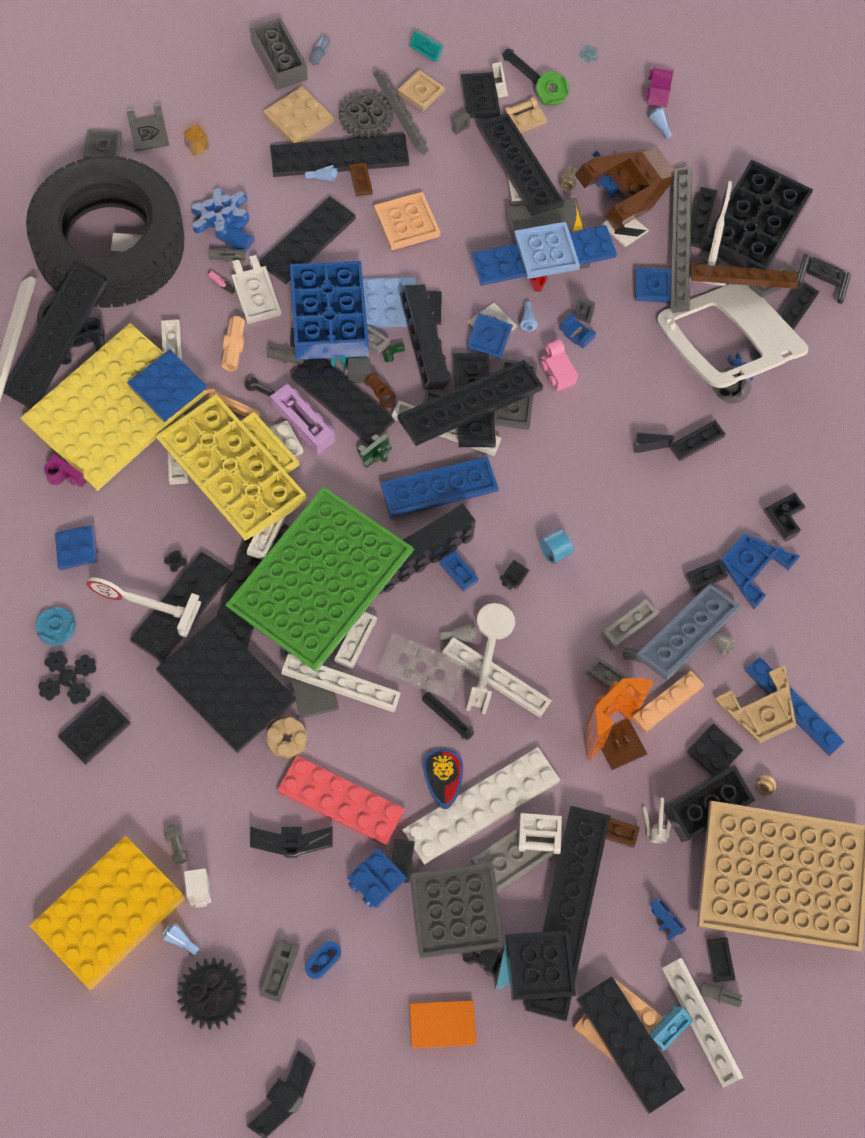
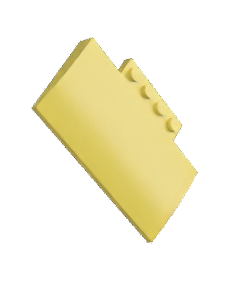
[156,394,307,540]

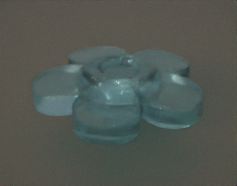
[580,45,598,63]

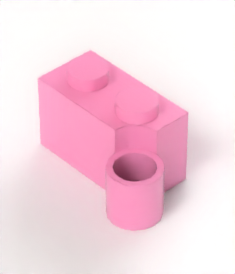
[540,339,578,391]

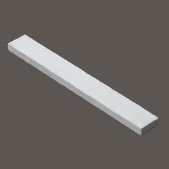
[0,276,36,401]

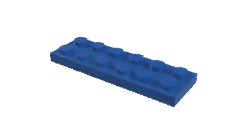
[380,456,499,518]

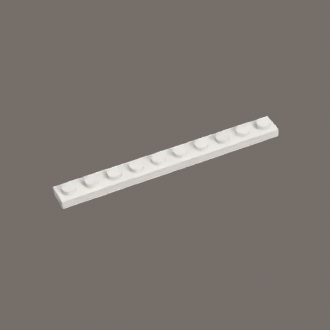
[161,319,189,485]

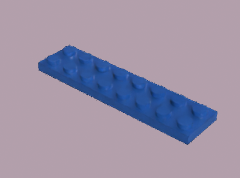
[471,225,617,286]

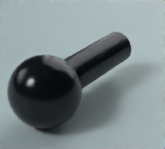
[244,377,275,397]

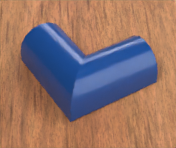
[215,208,255,253]

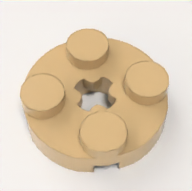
[267,717,307,759]

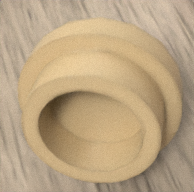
[756,775,776,795]

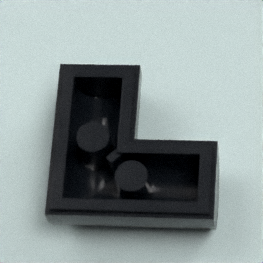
[764,492,806,542]

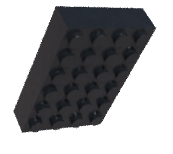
[701,159,813,270]

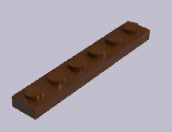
[690,264,798,289]

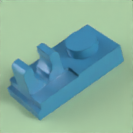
[650,1005,693,1051]

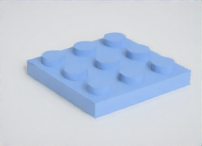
[514,222,580,279]
[363,277,416,328]

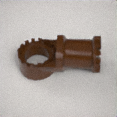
[364,373,396,409]

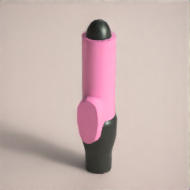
[208,271,235,294]

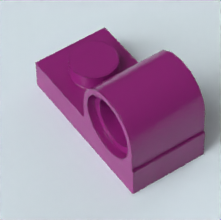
[44,454,86,488]

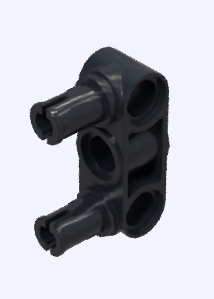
[62,317,105,365]

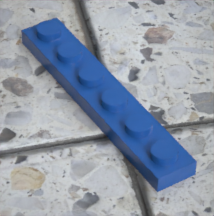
[745,657,845,756]

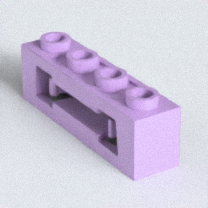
[270,384,335,455]

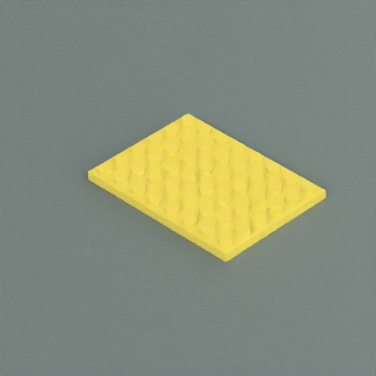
[21,323,207,491]

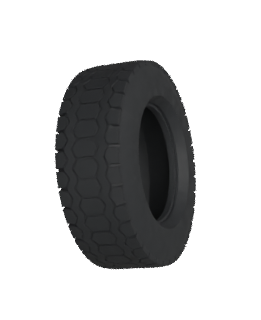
[26,156,185,308]

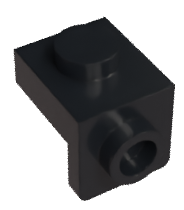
[499,559,530,590]

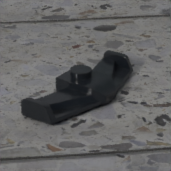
[250,826,333,858]
[247,1050,316,1138]

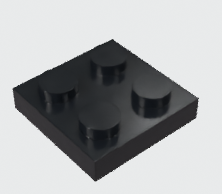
[686,723,743,776]

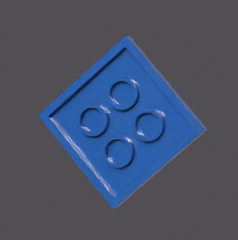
[127,349,207,422]

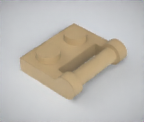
[503,97,547,133]

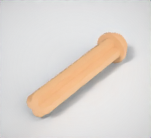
[204,388,260,417]

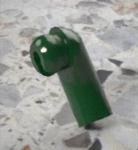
[383,342,405,362]

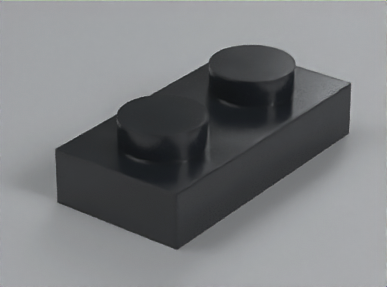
[685,559,728,592]

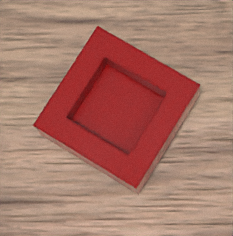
[529,276,548,292]

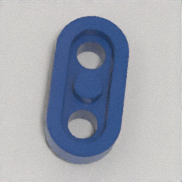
[305,941,341,980]

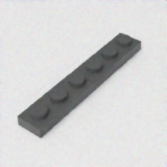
[373,70,429,154]

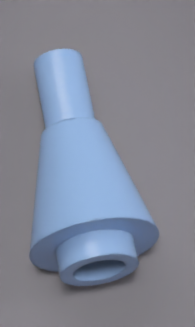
[649,108,672,139]
[305,165,338,182]
[520,301,538,332]
[162,923,199,955]

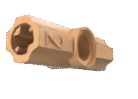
[221,316,245,371]

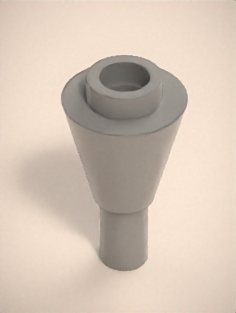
[440,624,477,643]
[710,633,736,655]

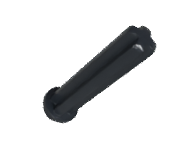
[502,48,541,84]
[422,692,475,741]

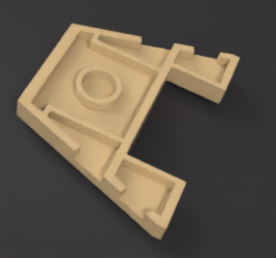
[715,665,796,743]

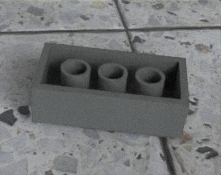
[250,18,308,90]

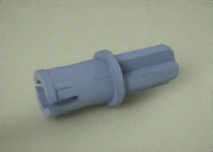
[309,35,330,65]

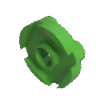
[535,71,569,106]

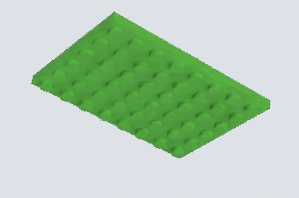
[226,486,414,672]

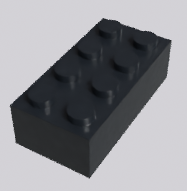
[664,765,756,842]

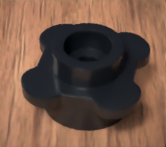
[164,550,187,572]

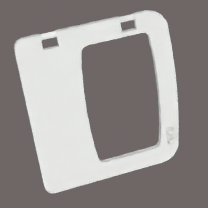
[658,284,808,388]

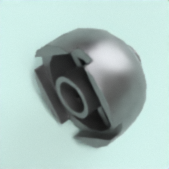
[713,366,751,404]

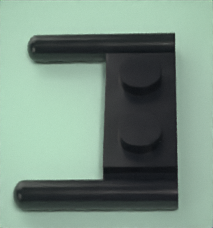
[797,254,851,304]

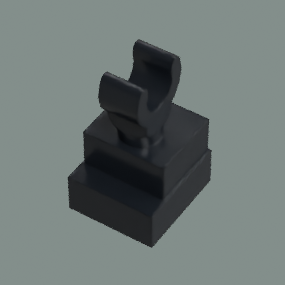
[463,950,502,978]

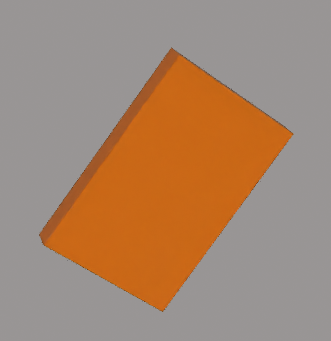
[410,1000,476,1049]

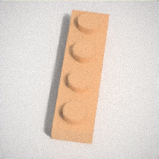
[632,671,704,733]

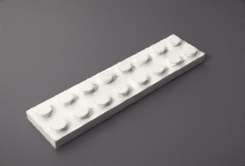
[402,747,560,866]

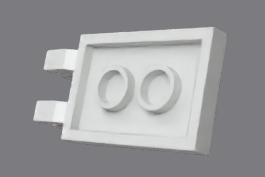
[231,255,281,324]

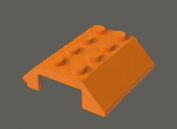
[585,678,653,761]

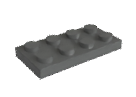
[494,359,537,430]

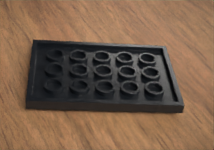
[156,617,296,754]

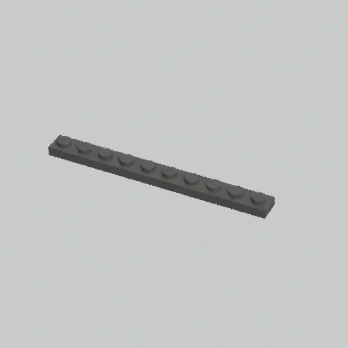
[671,166,692,313]

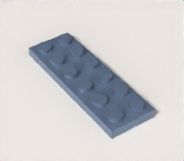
[636,584,740,681]

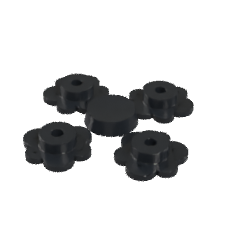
[38,651,97,704]

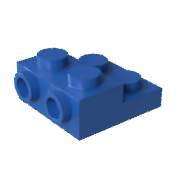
[347,848,408,908]

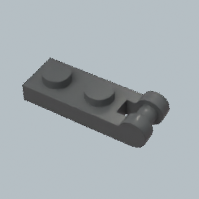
[260,939,300,1003]

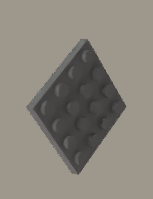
[411,863,504,959]

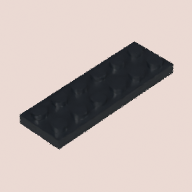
[259,196,356,284]
[453,353,496,447]
[290,358,394,446]
[130,551,232,663]
[576,976,685,1114]

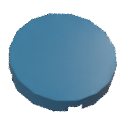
[35,607,76,646]

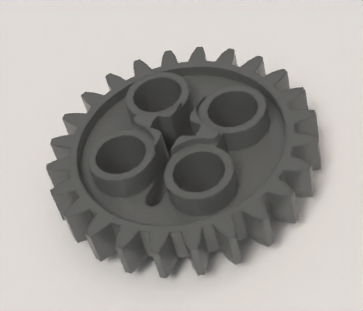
[339,90,393,138]

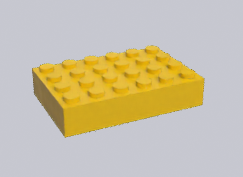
[30,836,185,991]

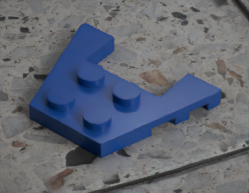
[721,534,800,610]

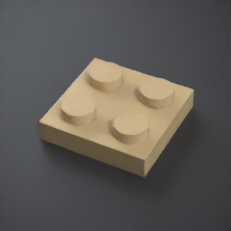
[398,70,445,112]

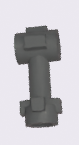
[163,824,188,865]

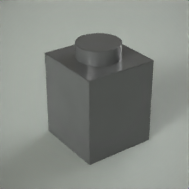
[345,358,370,383]

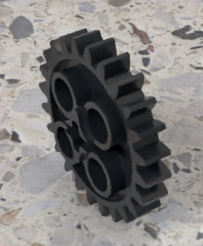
[177,958,247,1030]

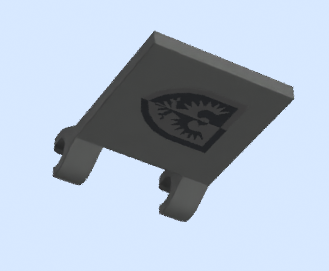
[126,104,169,152]

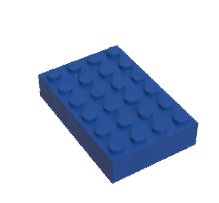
[290,261,369,360]

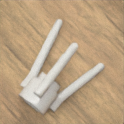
[642,797,671,843]

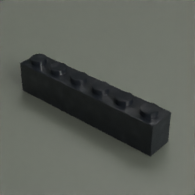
[399,284,450,390]

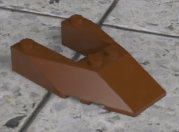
[575,147,674,230]

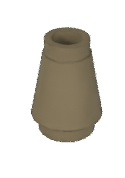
[560,166,577,192]

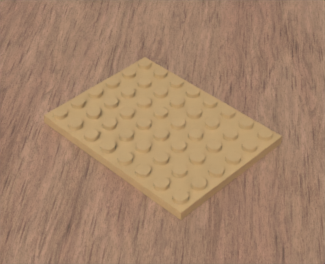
[697,801,865,952]

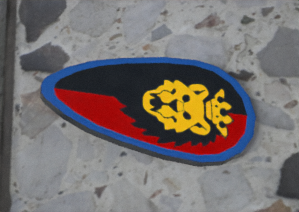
[423,749,463,809]

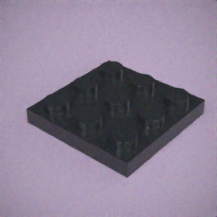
[505,931,576,1001]

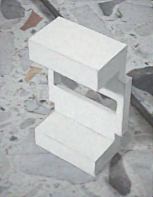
[492,62,508,98]

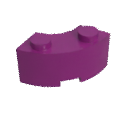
[645,66,674,107]

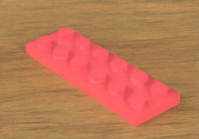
[277,756,405,846]

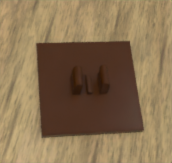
[601,720,647,770]

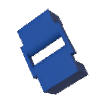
[559,313,596,348]

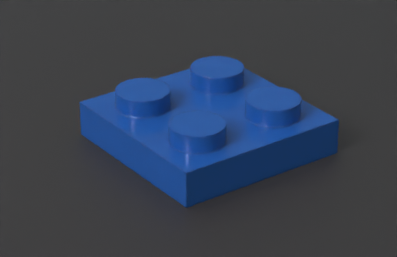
[635,267,671,303]
[467,313,513,359]
[55,525,97,570]

